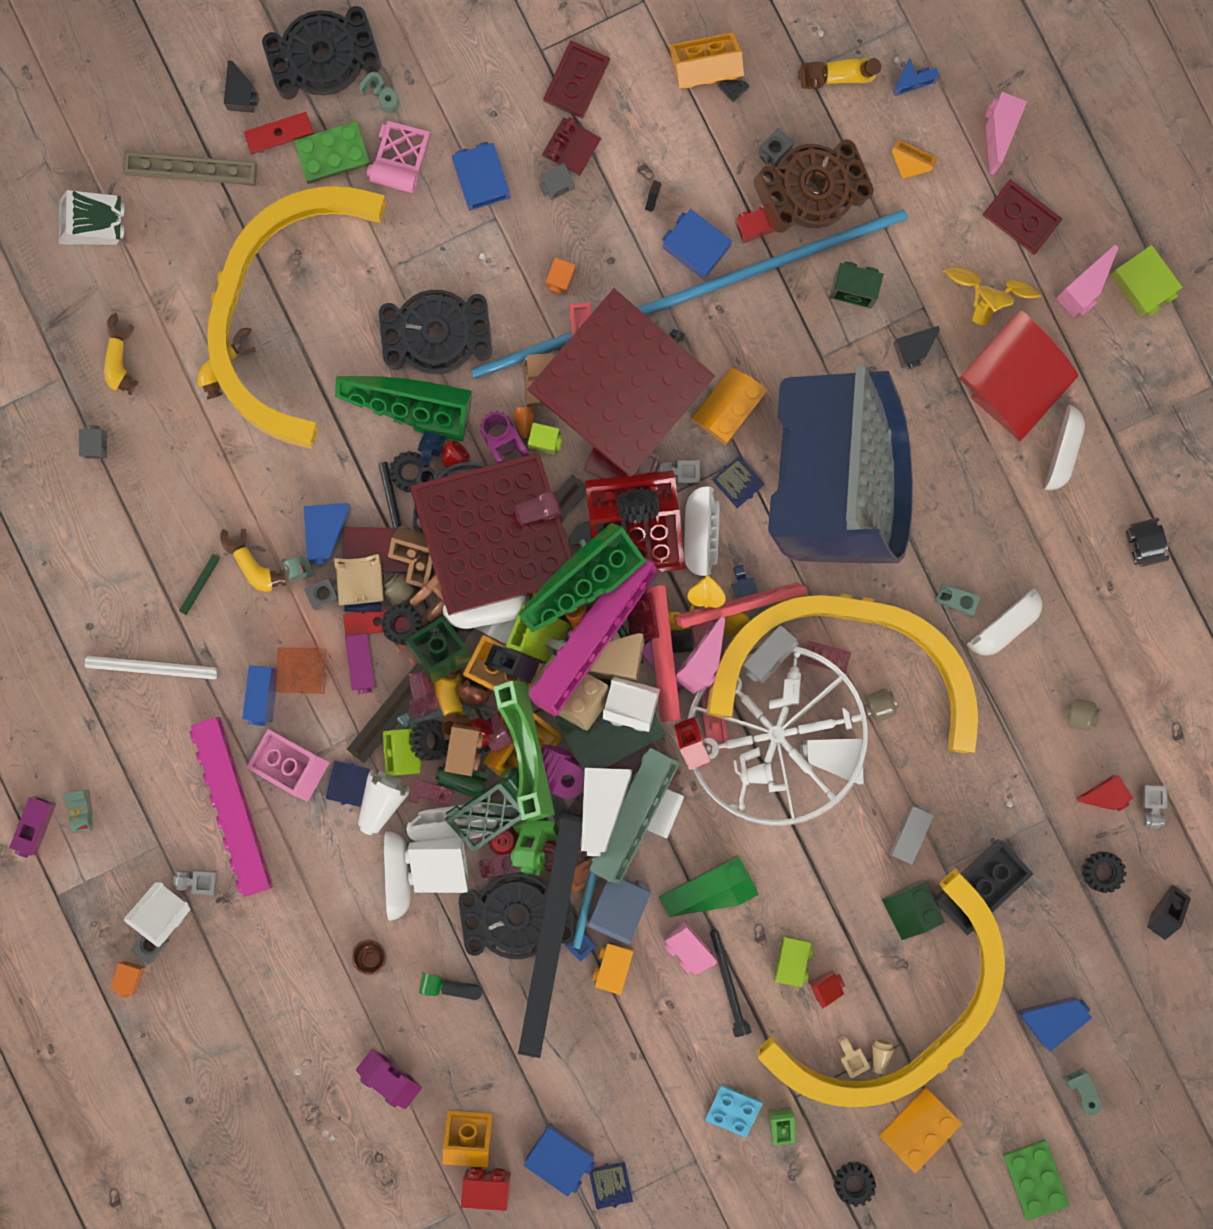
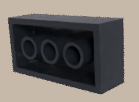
[934,839,1033,936]

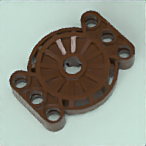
[754,139,874,233]

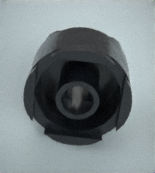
[1126,517,1169,567]

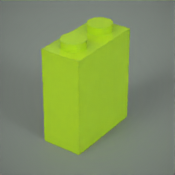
[1110,245,1183,317]
[506,605,570,663]

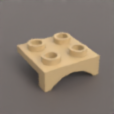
[334,554,384,606]

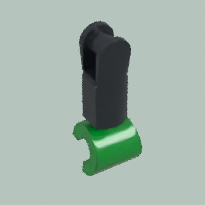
[418,972,482,1000]

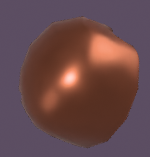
[457,676,491,706]
[351,939,387,975]

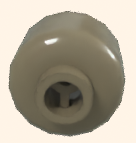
[383,574,416,606]
[864,689,899,722]
[1065,699,1099,730]

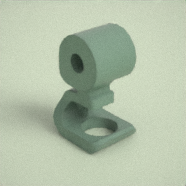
[359,72,399,113]

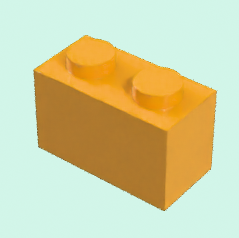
[592,941,633,995]

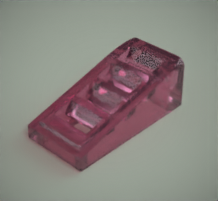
[802,641,851,674]

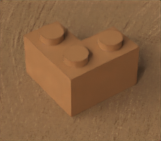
[523,353,554,407]
[388,527,435,588]
[445,724,484,776]

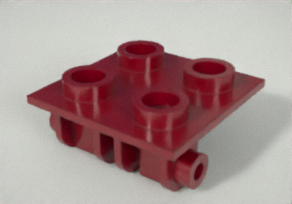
[542,117,602,176]
[627,593,659,641]

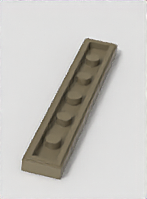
[123,151,257,185]

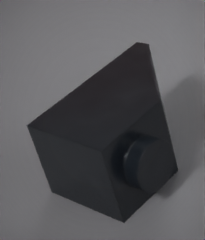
[224,60,259,113]
[893,326,940,369]
[484,644,540,684]
[1147,885,1191,940]

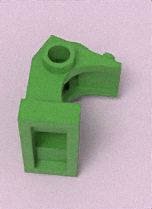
[511,819,559,876]

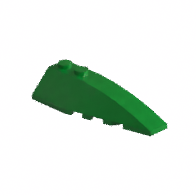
[335,376,472,442]
[518,523,646,633]

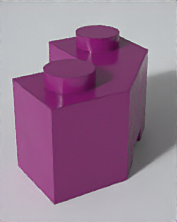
[356,1049,422,1109]

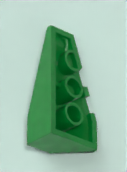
[659,855,759,917]

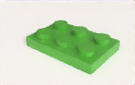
[294,121,370,184]
[1002,1139,1070,1221]

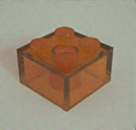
[276,647,326,694]

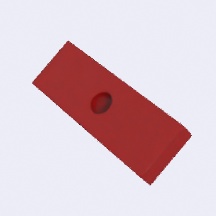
[244,112,314,154]
[343,609,411,637]

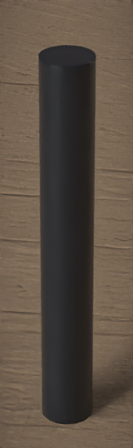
[379,462,402,528]

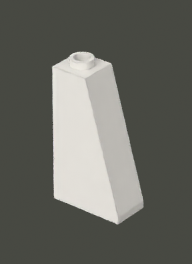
[581,768,632,856]

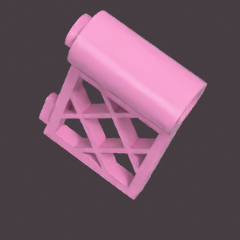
[367,121,430,194]

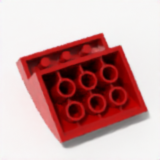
[959,309,1079,441]
[585,470,685,572]

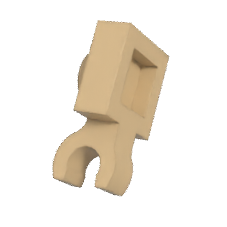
[837,1035,871,1079]

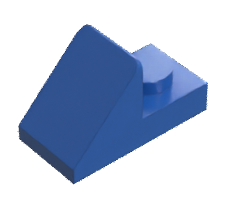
[893,59,939,96]

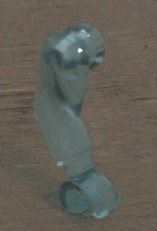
[397,705,443,729]

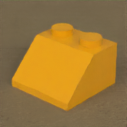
[443,1110,493,1168]

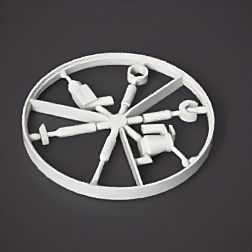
[688,647,868,826]

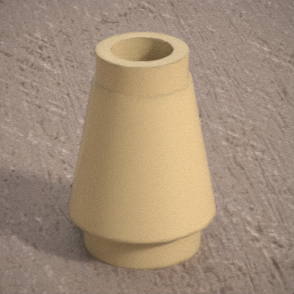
[872,1038,895,1074]

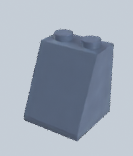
[588,875,651,945]

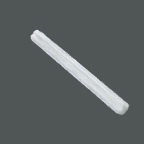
[85,656,218,679]

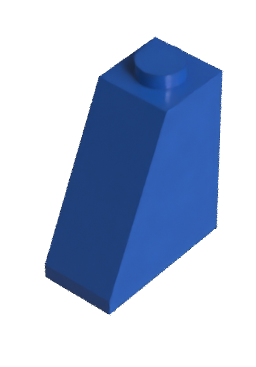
[304,503,351,565]
[1017,997,1092,1052]

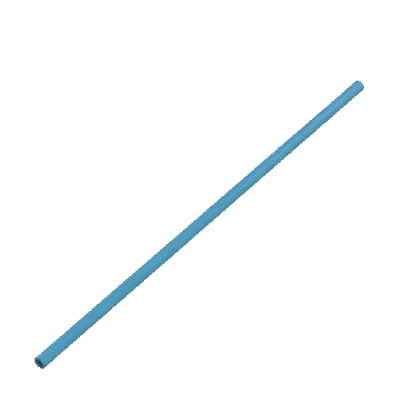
[471,209,907,379]

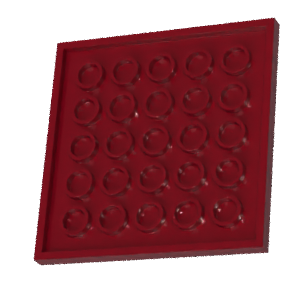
[527,288,715,478]
[410,453,572,616]

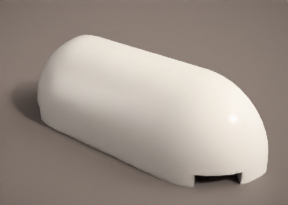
[1043,405,1085,490]
[684,486,720,576]
[966,588,1042,656]
[443,594,531,629]
[407,804,497,842]
[384,831,411,921]

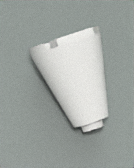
[358,770,411,835]

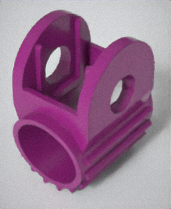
[480,410,529,463]
[541,744,585,799]

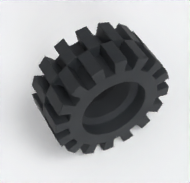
[389,451,430,492]
[617,488,659,523]
[381,603,423,645]
[409,720,450,761]
[1082,851,1127,893]
[834,1162,876,1207]

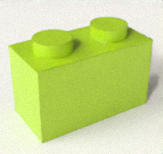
[528,423,563,456]
[383,729,421,776]
[774,935,814,988]

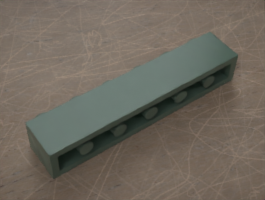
[589,748,680,884]

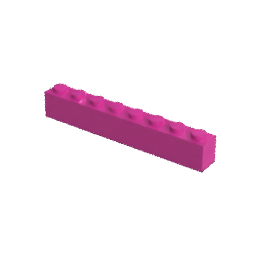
[529,559,658,717]
[189,717,273,897]

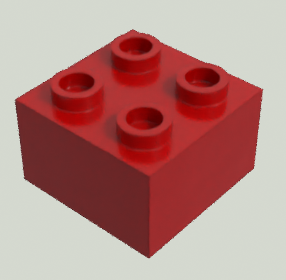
[461,1167,511,1211]

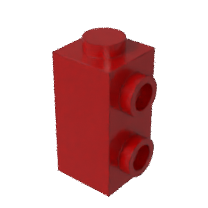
[735,202,786,244]

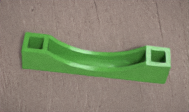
[494,681,555,820]

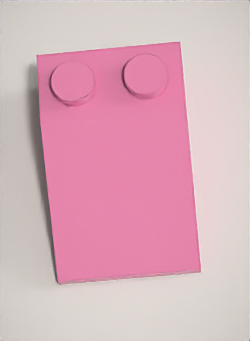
[985,92,1027,175]
[1056,245,1118,318]
[676,616,725,694]
[246,729,330,802]
[664,921,717,975]

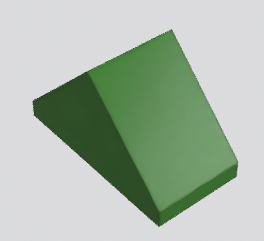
[769,1107,795,1146]

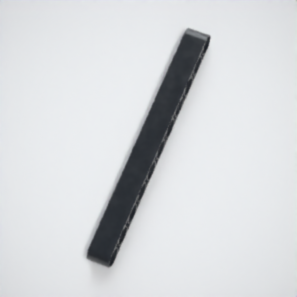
[518,811,583,1058]

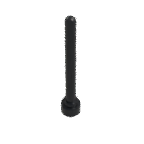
[710,929,752,1037]

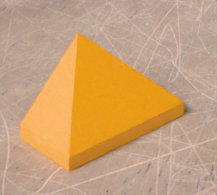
[892,139,937,179]

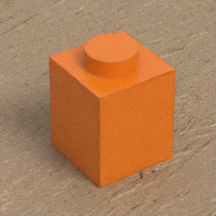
[546,257,576,295]
[110,961,145,998]

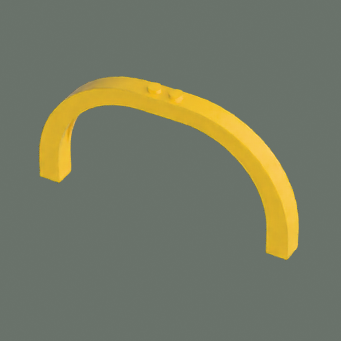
[207,186,386,450]
[706,594,978,754]
[756,868,1005,1107]

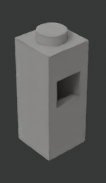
[744,625,799,684]
[889,803,934,865]

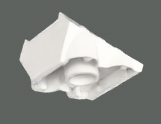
[603,676,660,732]
[124,882,190,947]

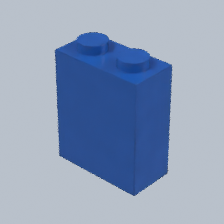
[452,142,511,211]
[662,209,732,280]
[242,665,279,726]
[523,1123,595,1197]

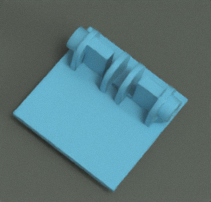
[705,1084,763,1138]

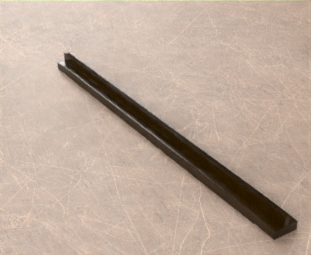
[347,474,586,763]

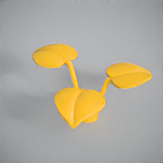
[942,267,1042,326]
[668,575,751,637]

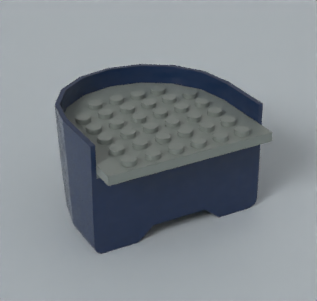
[768,365,913,563]

